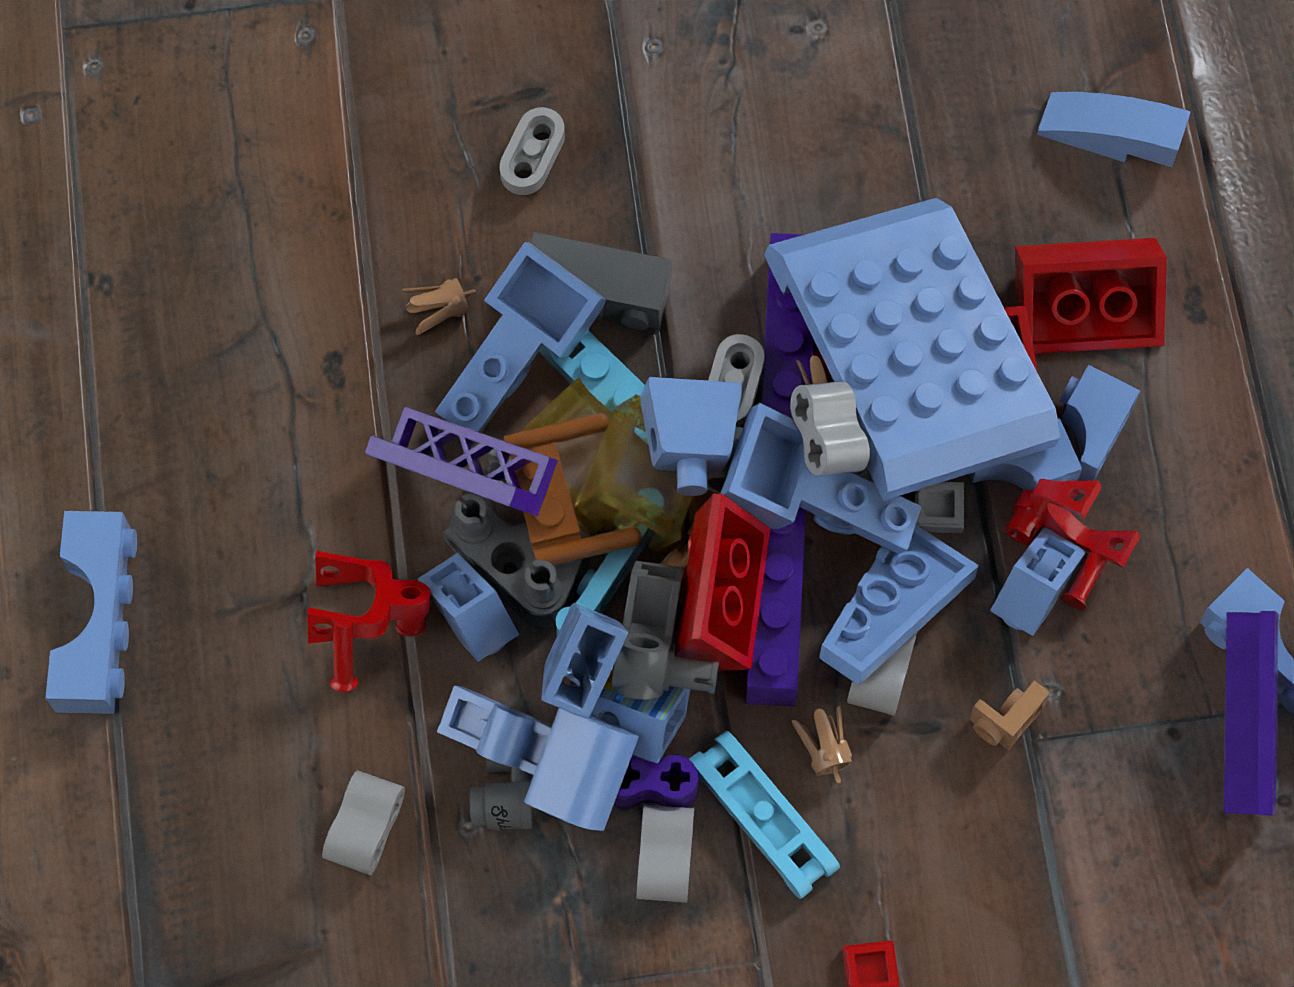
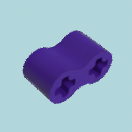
[614,754,698,809]

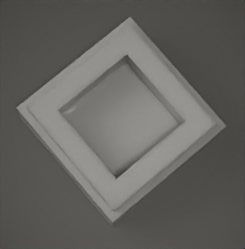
[914,482,964,533]

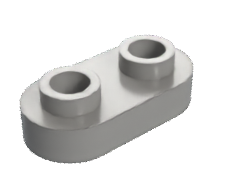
[500,107,565,195]
[708,334,764,427]

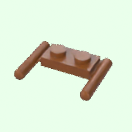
[503,413,641,566]

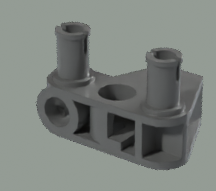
[441,494,591,629]
[612,561,719,700]

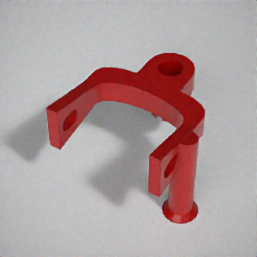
[1004,479,1141,611]
[307,550,431,692]

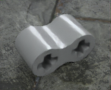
[790,381,870,476]
[847,632,917,716]
[322,770,405,875]
[636,805,694,903]

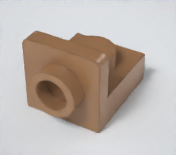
[970,680,1050,751]

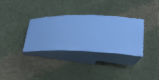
[1037,92,1191,168]

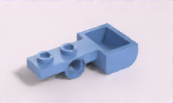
[435,242,606,433]
[720,403,922,554]
[437,686,639,831]

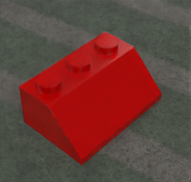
[1015,238,1167,354]
[674,494,771,671]

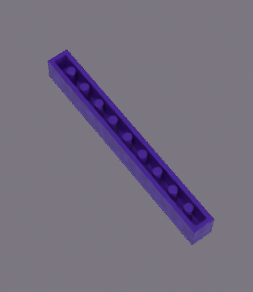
[746,233,813,706]

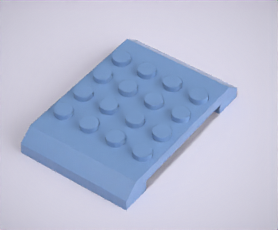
[764,198,1060,501]

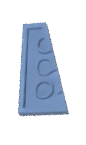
[819,525,979,685]

